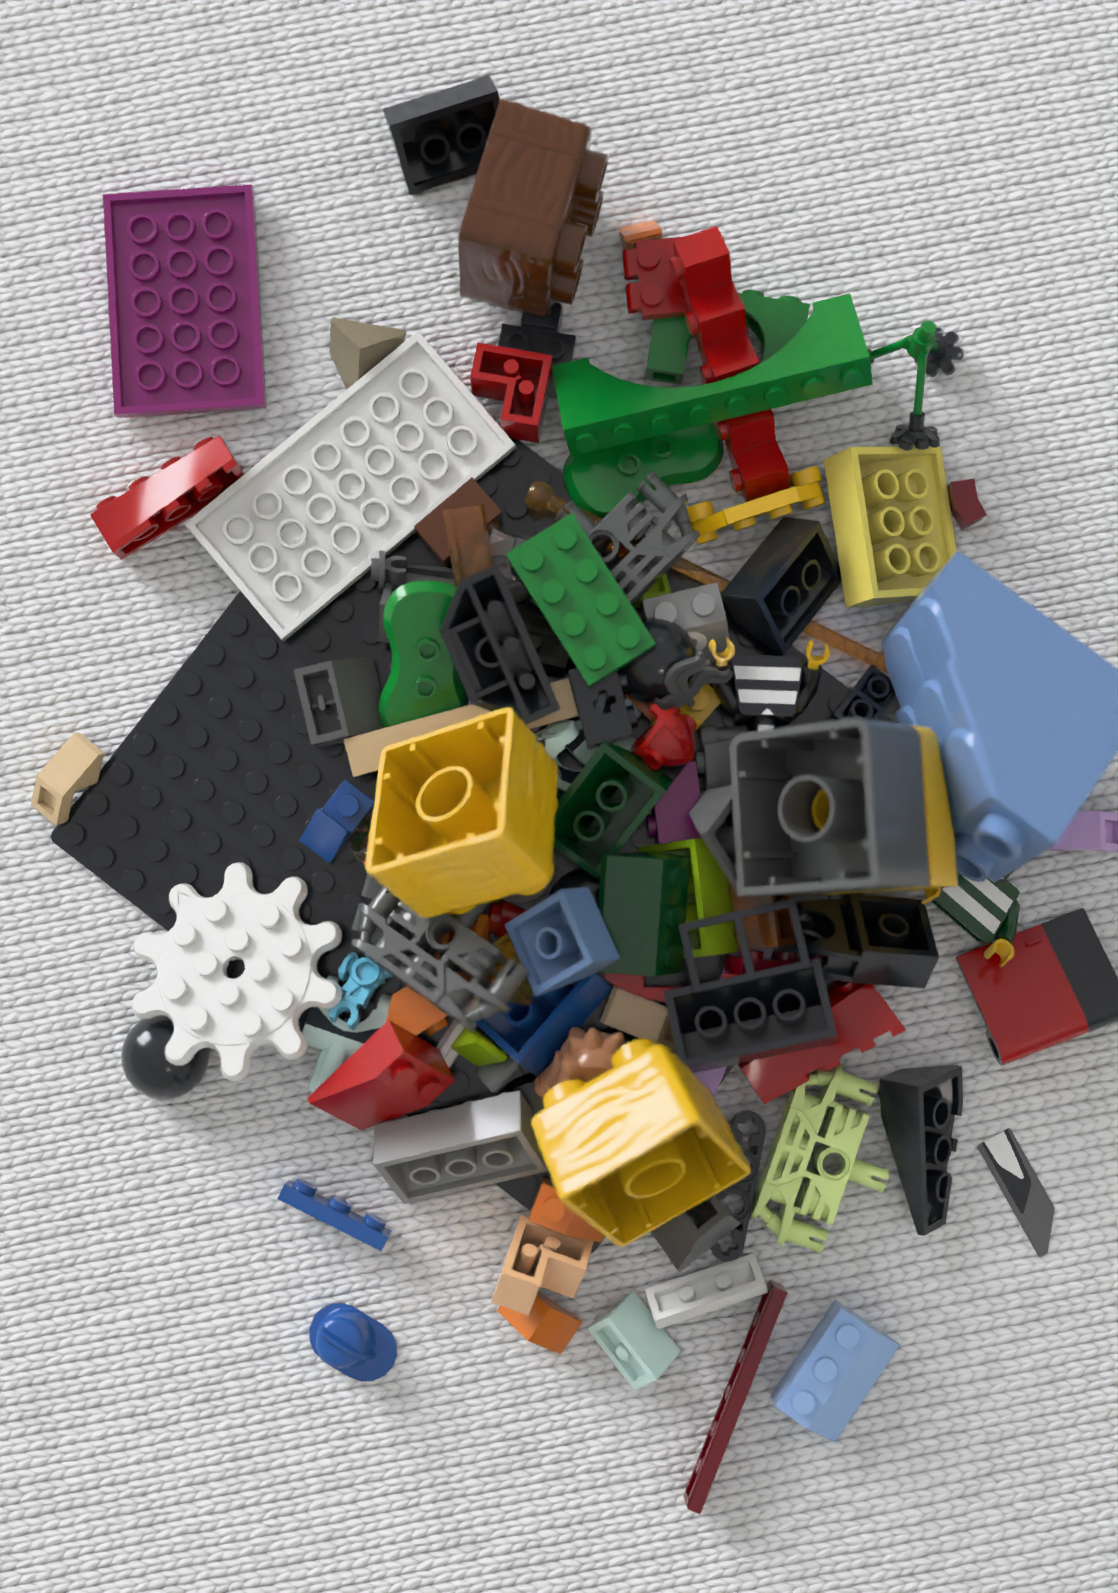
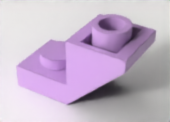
[1048,811,1118,853]

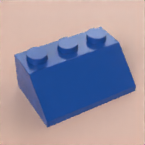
[475,960,612,1077]

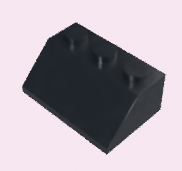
[383,75,500,195]
[721,517,842,655]

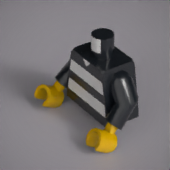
[708,637,830,732]

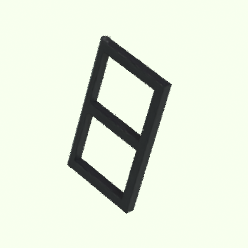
[678,898,812,994]

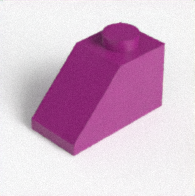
[646,761,702,844]

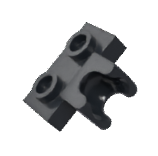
[498,303,576,365]

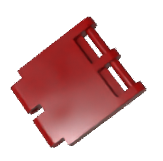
[622,237,688,320]

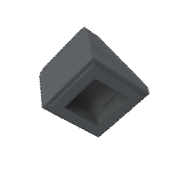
[475,1045,520,1093]

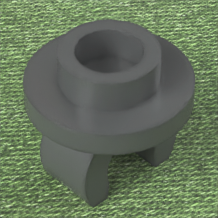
[371,550,406,589]

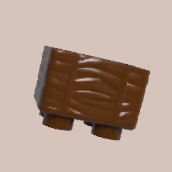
[458,98,609,317]

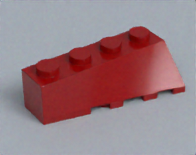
[89,435,244,560]
[737,980,906,1104]

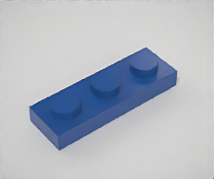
[277,1178,392,1251]

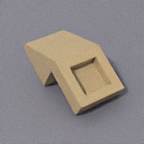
[31,732,104,826]
[600,986,676,1051]

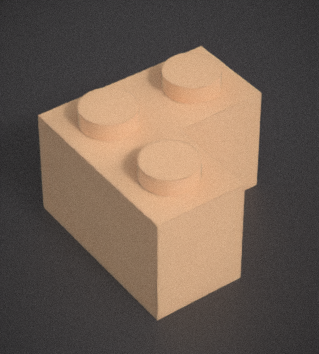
[491,1215,594,1315]

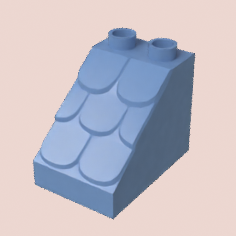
[881,551,1118,883]

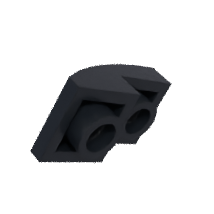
[832,664,896,721]

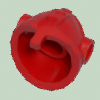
[630,704,697,770]

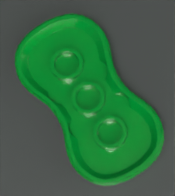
[563,423,724,523]
[378,580,468,728]

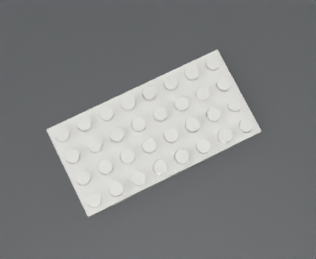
[185,331,516,642]

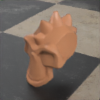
[534,1027,626,1098]

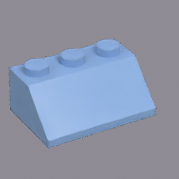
[770,1299,900,1442]

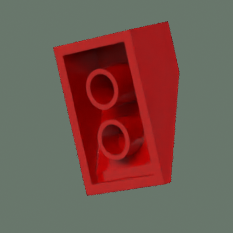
[307,1020,455,1131]

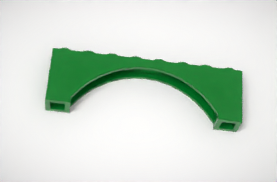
[552,293,873,456]

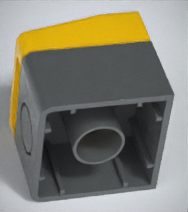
[730,718,958,896]

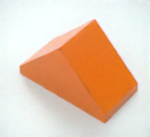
[497,1291,582,1354]

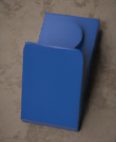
[299,779,375,864]

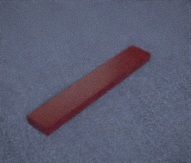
[683,1280,788,1514]

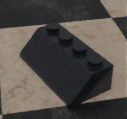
[664,958,838,1073]

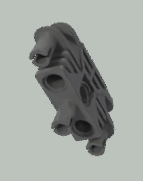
[528,472,700,633]
[351,886,530,1032]

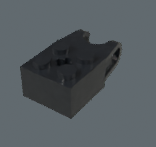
[796,894,939,988]

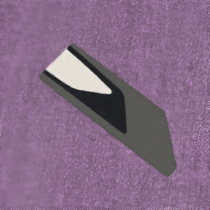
[978,1128,1055,1257]

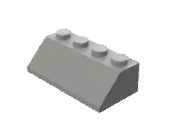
[373,1091,548,1204]

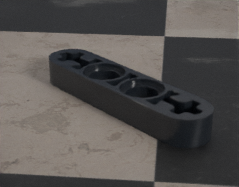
[710,1110,766,1261]

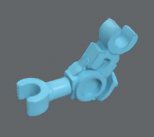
[329,952,393,1030]

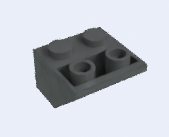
[293,656,384,749]
[651,1193,741,1272]

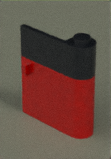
[955,908,1118,1066]

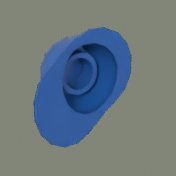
[309,1303,397,1382]

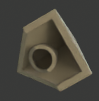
[330,317,406,390]

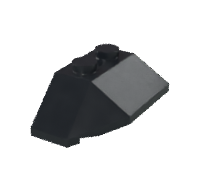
[439,563,561,725]

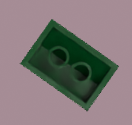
[553,741,673,879]
[598,851,690,976]

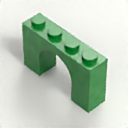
[645,290,810,385]

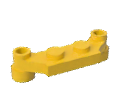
[687,466,826,545]

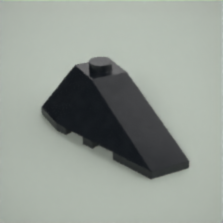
[878,1065,963,1236]

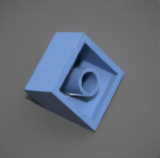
[504,887,620,996]

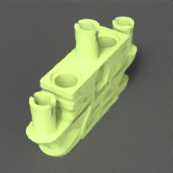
[750,1064,890,1254]

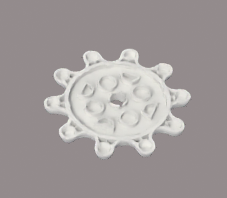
[132,862,342,1082]

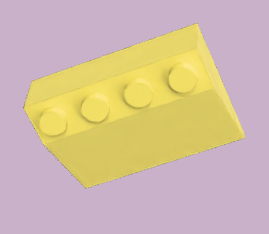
[824,446,957,608]

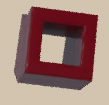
[947,479,987,531]

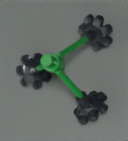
[868,320,964,451]

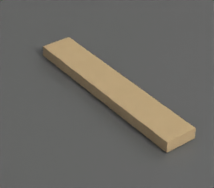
[343,678,579,777]

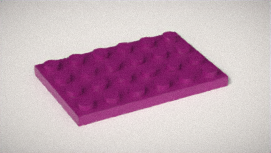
[103,184,267,418]

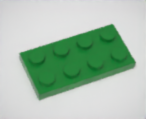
[506,513,656,688]

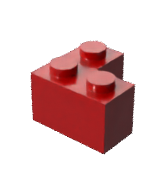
[470,342,553,443]

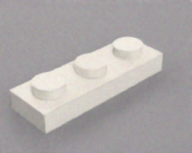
[645,1253,768,1329]

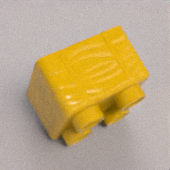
[366,708,558,918]
[531,1039,751,1247]

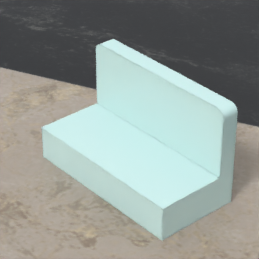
[587,1291,680,1390]

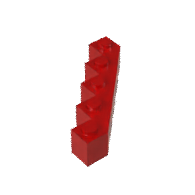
[669,226,790,502]

